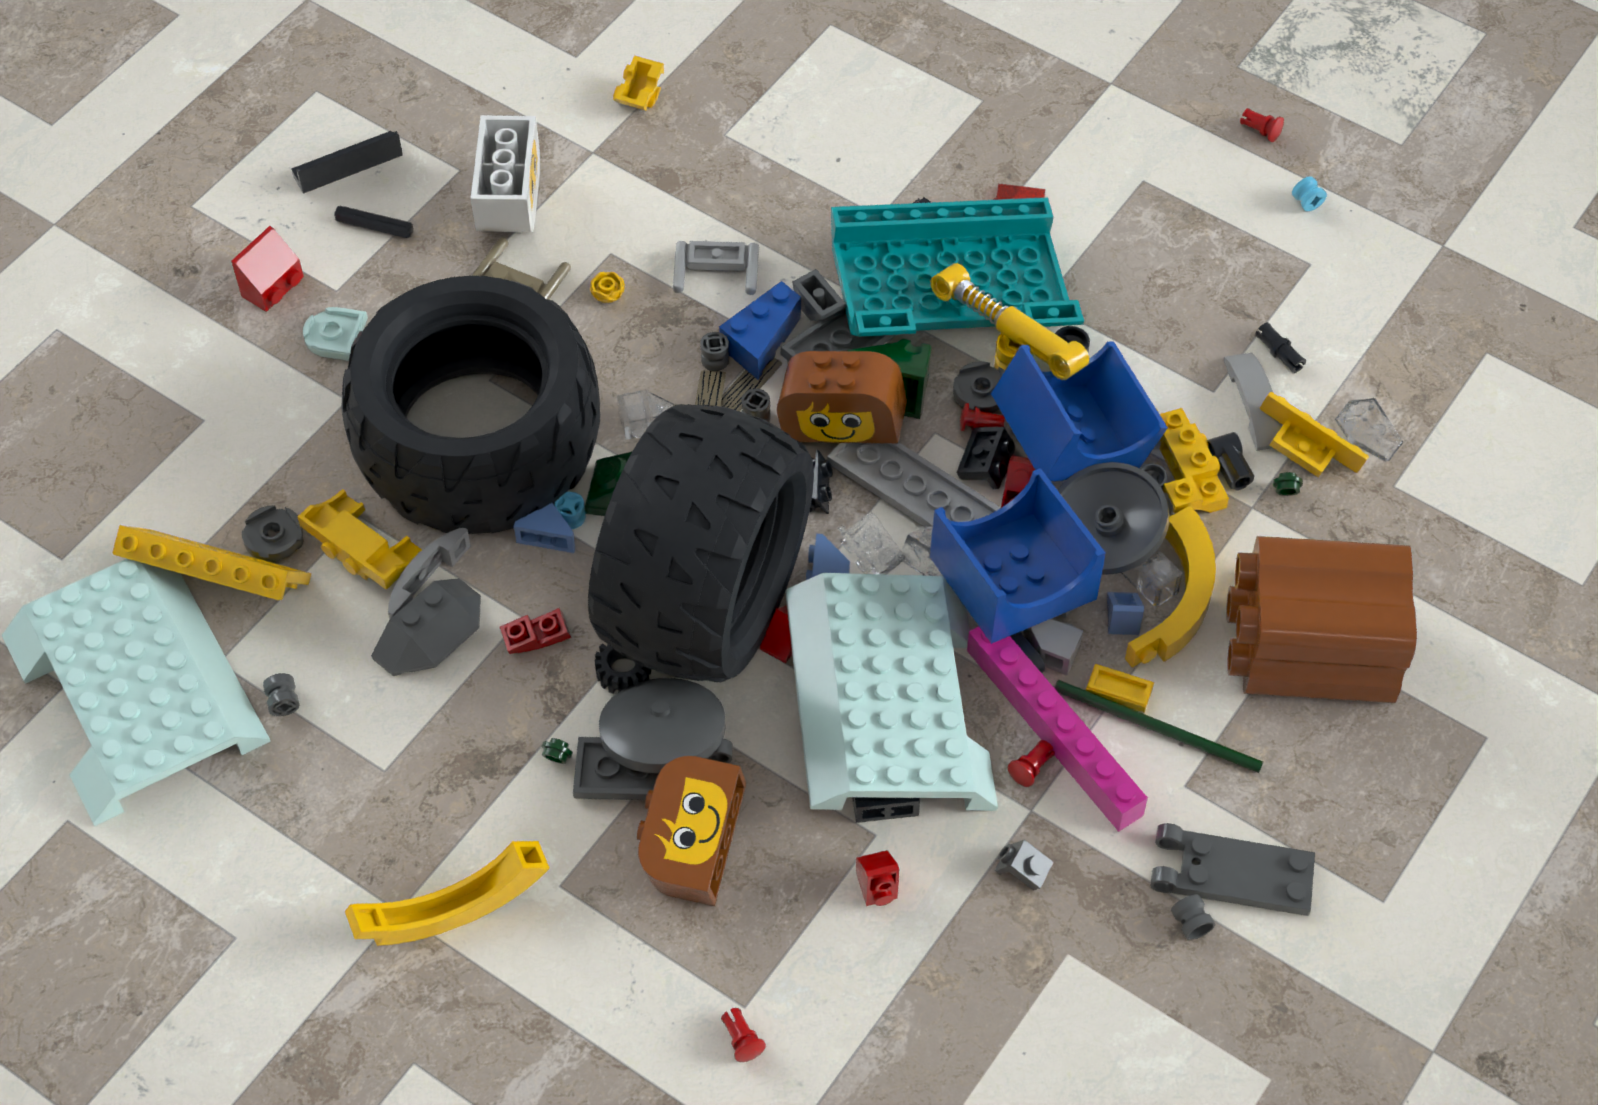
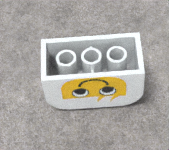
[471,115,540,232]

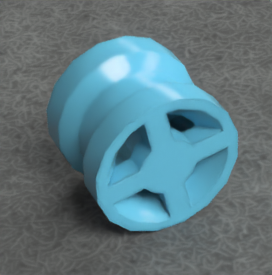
[1292,177,1327,211]
[555,492,586,529]

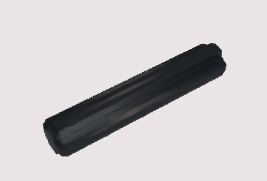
[334,205,413,238]

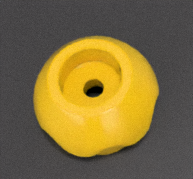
[590,272,625,303]

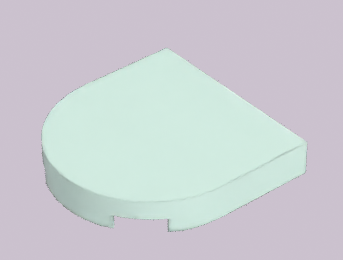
[303,307,368,361]

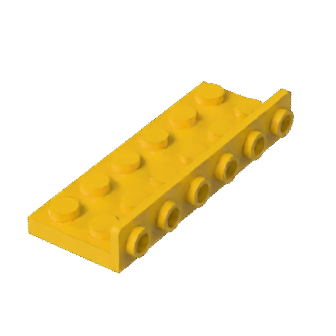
[113,525,312,600]

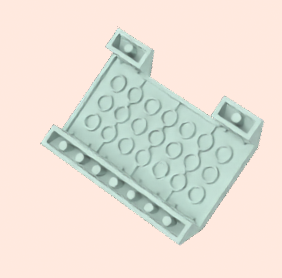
[2,559,271,826]
[785,573,998,811]

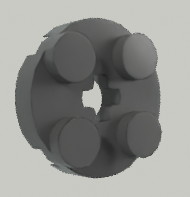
[953,361,1005,413]
[242,505,304,563]

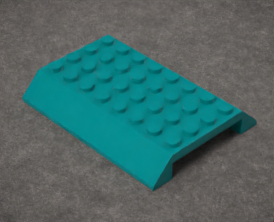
[831,197,1084,337]

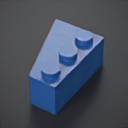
[719,281,801,380]

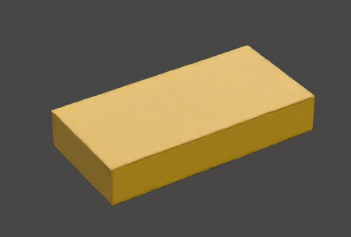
[1086,664,1154,713]

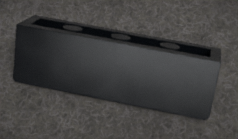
[291,131,403,194]

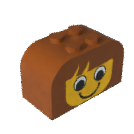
[776,351,907,444]
[637,756,747,907]

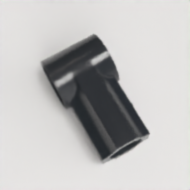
[1207,432,1255,491]

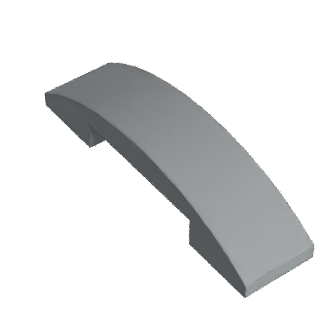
[1224,353,1282,451]
[388,528,471,619]

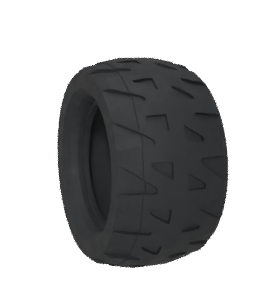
[341,276,601,534]
[588,404,814,683]

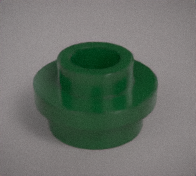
[1273,472,1303,496]
[541,738,573,764]

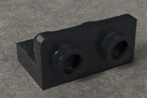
[956,427,1015,489]

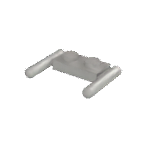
[673,241,759,295]

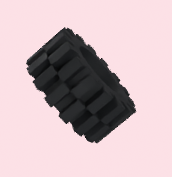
[594,643,651,694]

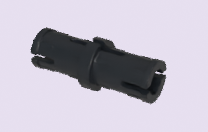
[1255,322,1306,373]

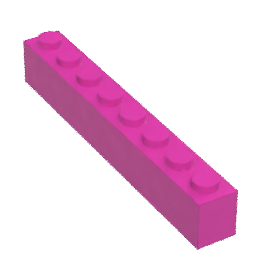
[967,626,1148,832]

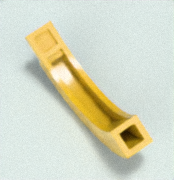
[1125,505,1216,668]
[345,841,550,946]

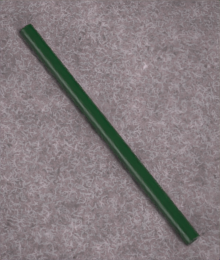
[1055,680,1263,773]

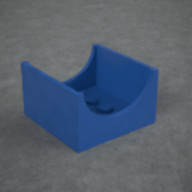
[991,341,1168,481]
[930,468,1106,644]

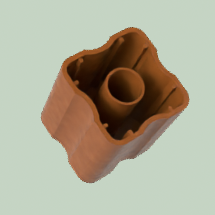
[1226,536,1417,703]

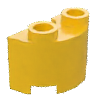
[613,55,664,111]

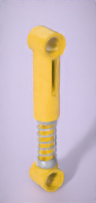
[930,263,1089,380]

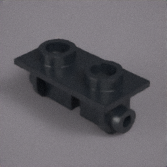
[809,450,833,514]

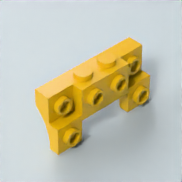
[1156,408,1229,513]
[297,489,422,590]

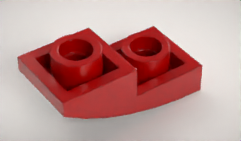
[500,608,571,654]

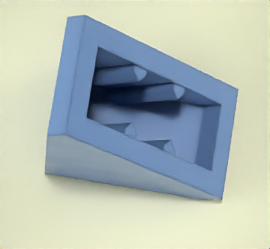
[514,503,576,553]
[1107,592,1144,635]

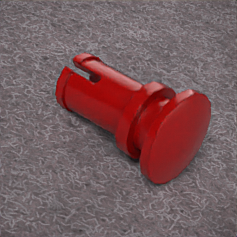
[1240,108,1284,142]
[960,403,1005,431]
[1007,740,1055,787]
[721,1008,766,1063]

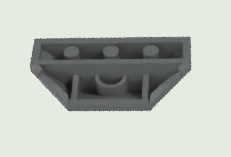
[371,578,481,676]

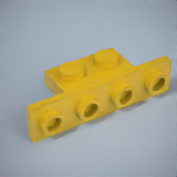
[1260,392,1369,478]

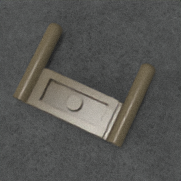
[472,237,571,300]

